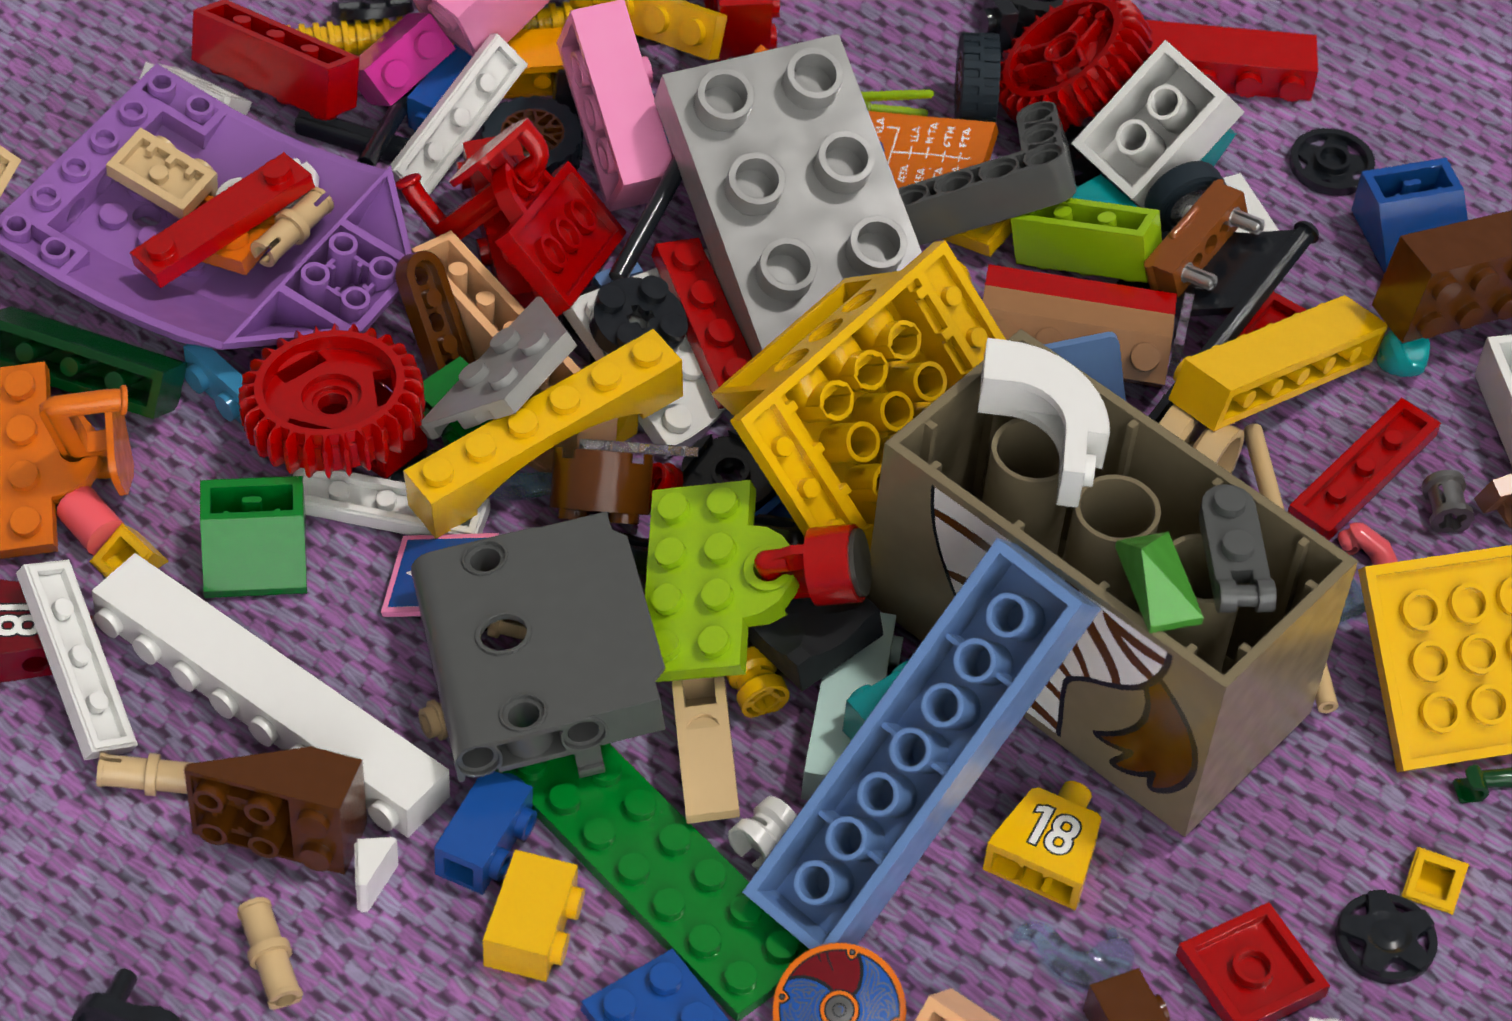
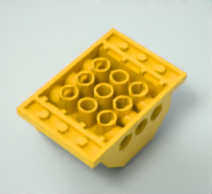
[711,240,1006,551]

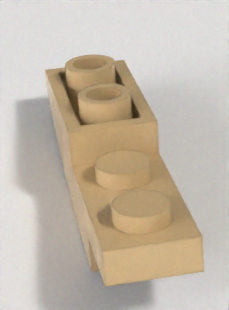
[672,676,740,824]

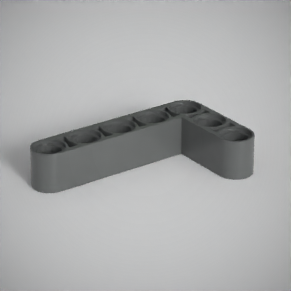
[898,101,1077,245]

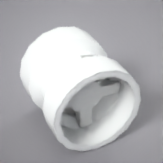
[728,796,797,870]

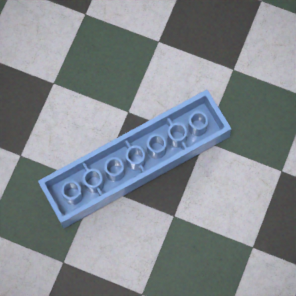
[742,538,1101,949]

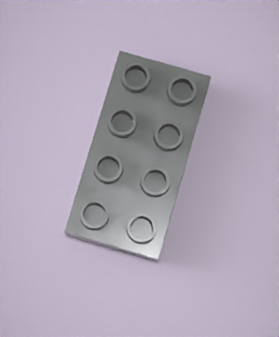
[654,34,922,358]

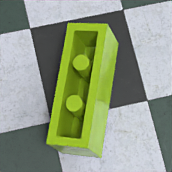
[1010,198,1162,283]

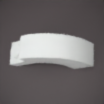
[978,338,1110,508]

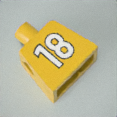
[982,781,1102,911]

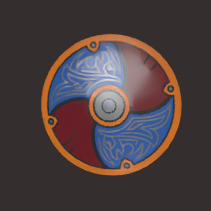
[773,943,906,1021]

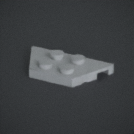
[420,296,577,440]

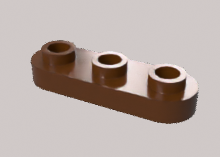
[395,250,476,377]

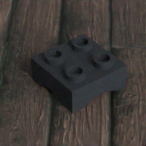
[748,597,884,691]

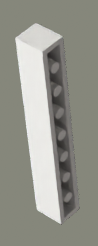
[92,553,450,838]

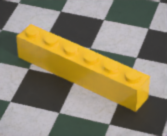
[1168,295,1388,432]

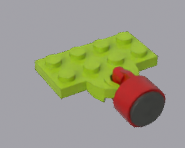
[645,480,872,682]

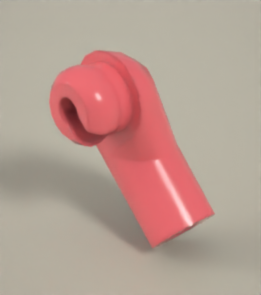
[1337,522,1398,565]

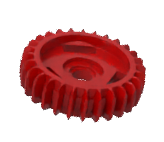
[999,0,1153,132]
[238,323,425,479]

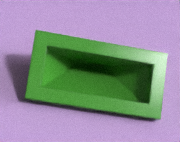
[1115,532,1204,633]

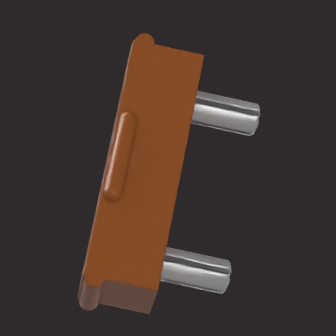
[1144,179,1265,298]

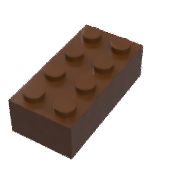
[1372,210,1512,343]

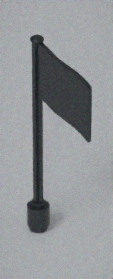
[1116,221,1319,424]

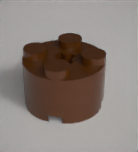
[549,447,654,525]

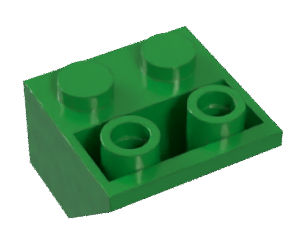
[200,476,307,598]

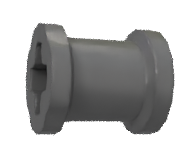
[1421,470,1475,533]

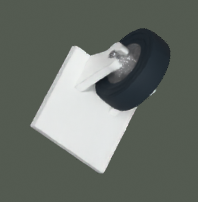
[1144,161,1279,233]

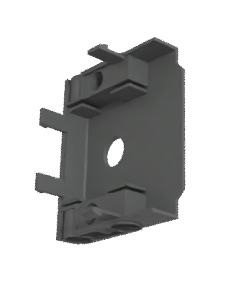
[411,511,666,782]

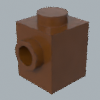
[1083,968,1170,1021]

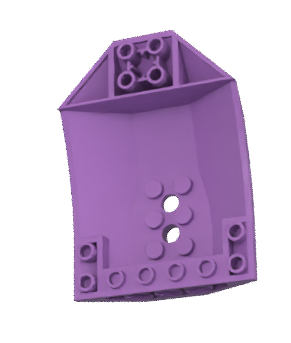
[0,63,416,350]

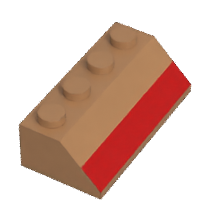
[982,264,1177,388]

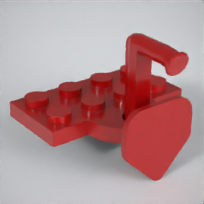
[395,118,627,317]

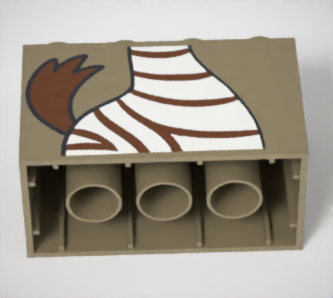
[865,329,1358,837]

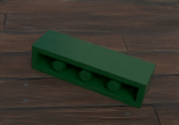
[0,306,187,419]

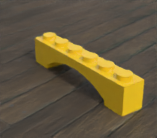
[403,329,683,539]

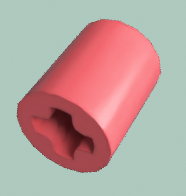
[56,486,124,556]

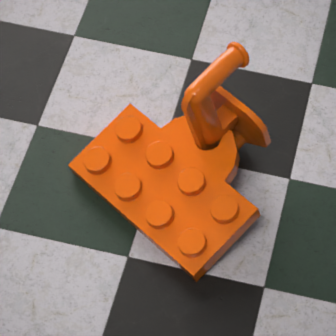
[0,361,134,559]

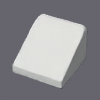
[354,837,398,912]

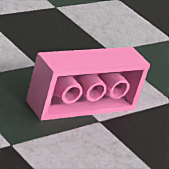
[557,0,674,212]

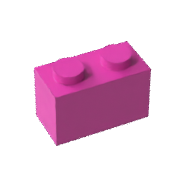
[358,13,456,106]

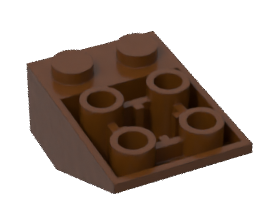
[184,747,367,875]

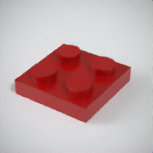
[1176,902,1330,1021]

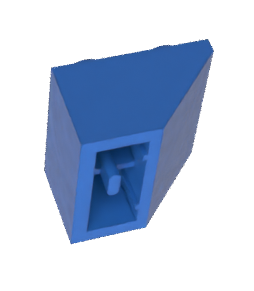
[1351,157,1468,274]

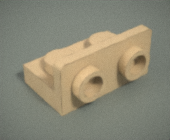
[106,127,218,219]

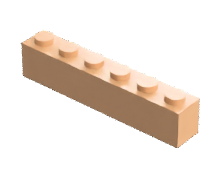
[411,231,618,458]

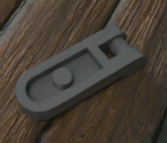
[1199,484,1276,613]

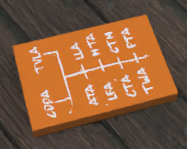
[868,111,999,188]

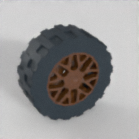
[954,32,1001,122]
[482,96,583,174]

